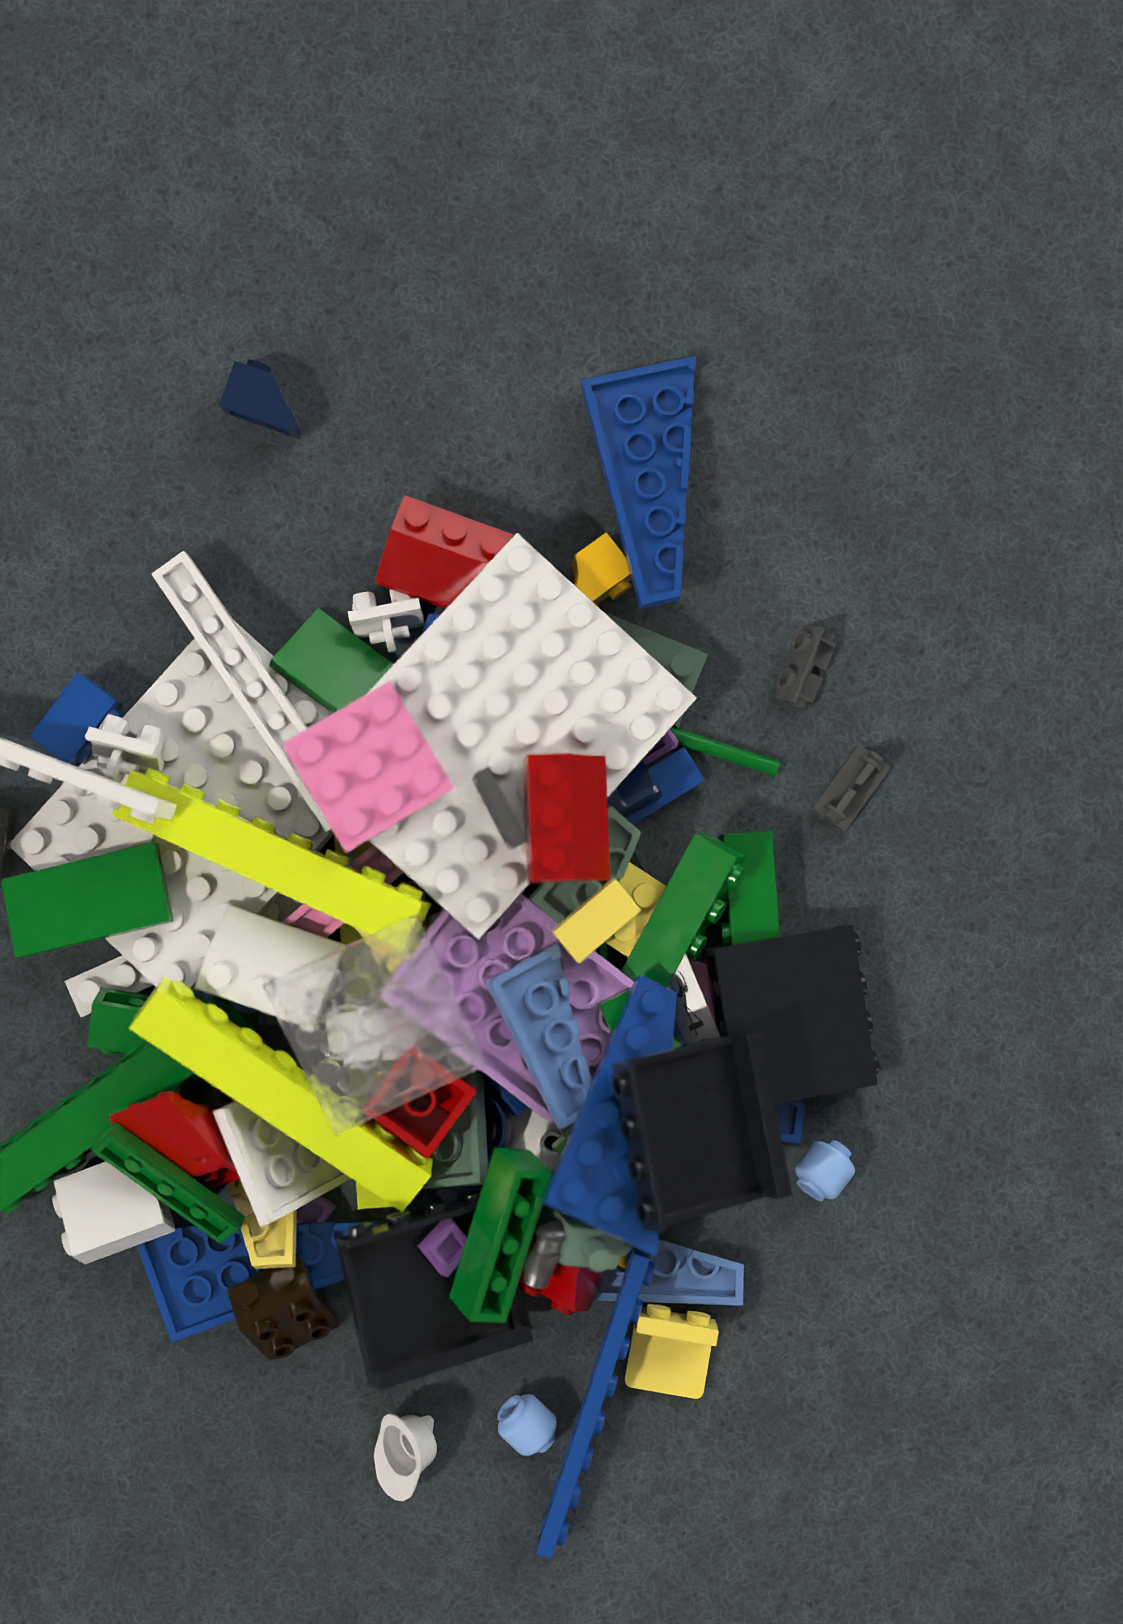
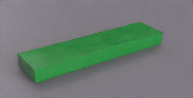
[90,1122,246,1243]

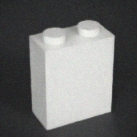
[52,1162,176,1264]

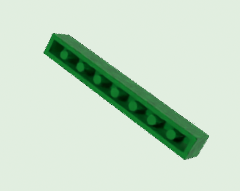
[0,993,248,1214]

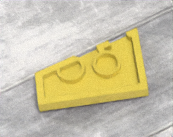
[227,1179,297,1269]

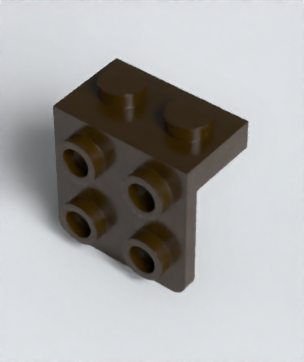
[227,1253,339,1360]

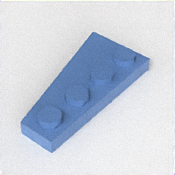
[485,943,592,1128]
[594,1239,744,1306]

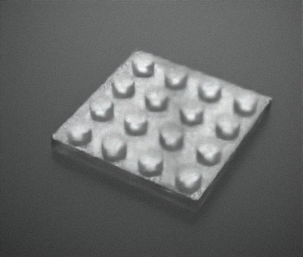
[263,914,487,1135]

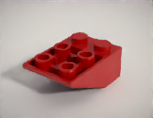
[110,1092,240,1190]

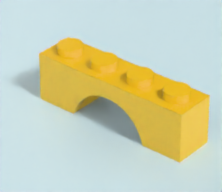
[571,532,632,608]

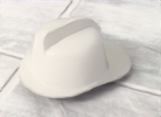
[374,1413,437,1501]

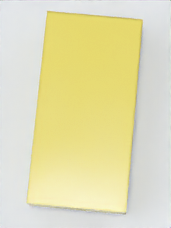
[551,878,641,963]

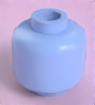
[795,1140,855,1202]
[497,1394,557,1456]

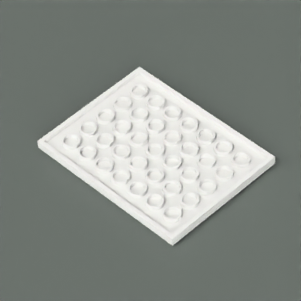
[294,533,697,939]
[8,620,334,991]

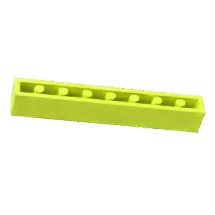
[112,767,432,949]
[129,976,433,1212]

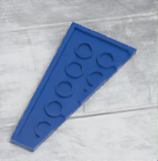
[580,356,696,609]
[541,975,677,1255]
[137,1219,386,1343]

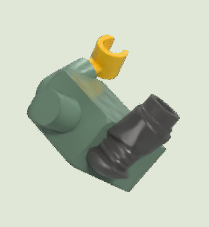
[523,1204,634,1289]

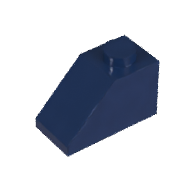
[219,359,301,439]

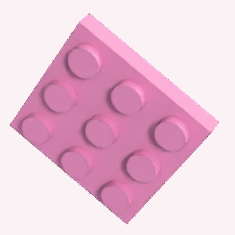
[281,681,454,853]

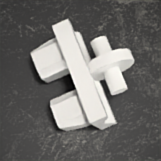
[348,589,425,652]
[85,714,164,783]

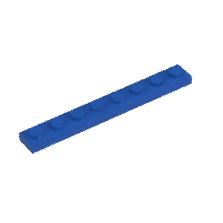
[536,1247,655,1559]

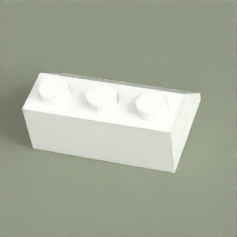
[195,905,346,1028]

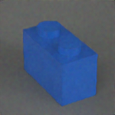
[29,672,123,766]

